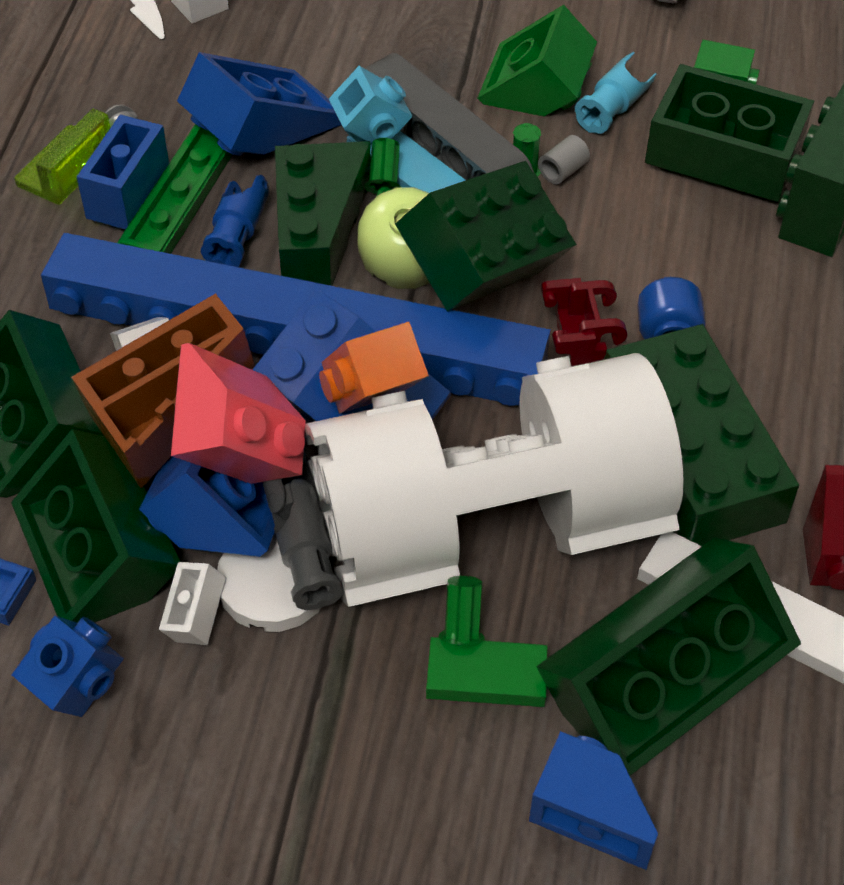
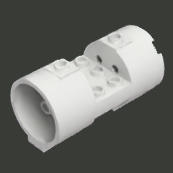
[305,353,683,607]

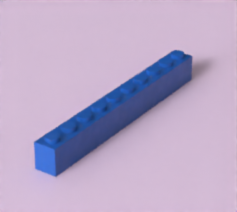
[41,233,551,406]

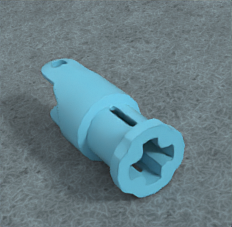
[575,52,657,134]

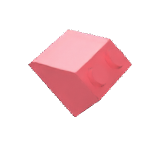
[171,343,306,484]

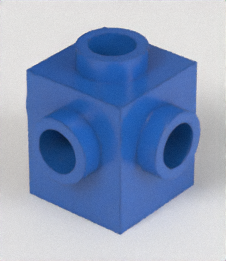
[12,616,124,717]

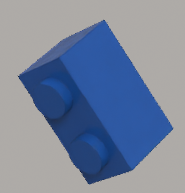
[77,114,169,229]

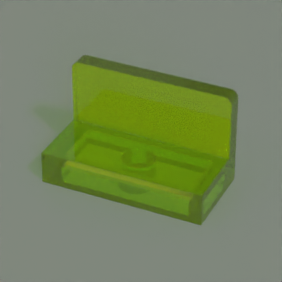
[14,108,111,205]

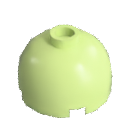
[357,187,430,289]

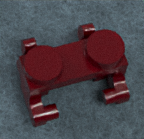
[541,278,628,366]

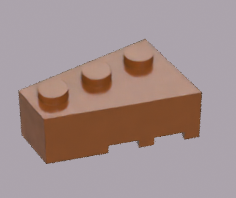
[71,293,255,488]

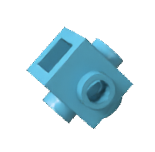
[329,66,413,143]

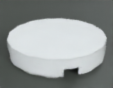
[217,532,321,632]

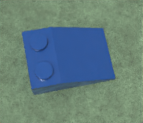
[177,52,342,156]
[252,288,451,423]

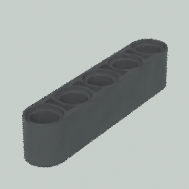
[364,53,534,180]

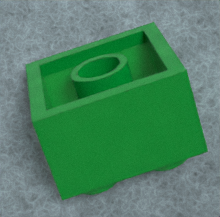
[477,5,597,117]

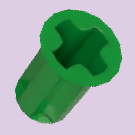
[513,123,541,177]
[364,138,401,194]
[439,576,485,645]

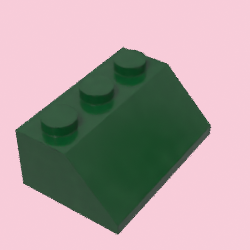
[0,310,104,498]
[11,429,180,623]

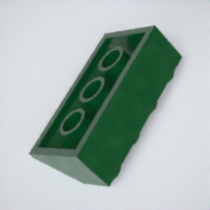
[536,538,802,776]

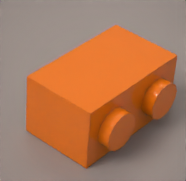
[319,322,429,414]

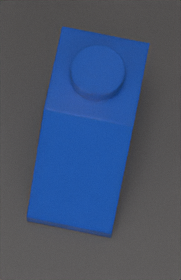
[529,731,658,870]

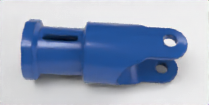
[200,175,269,267]

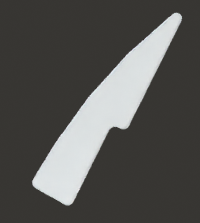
[130,0,165,39]

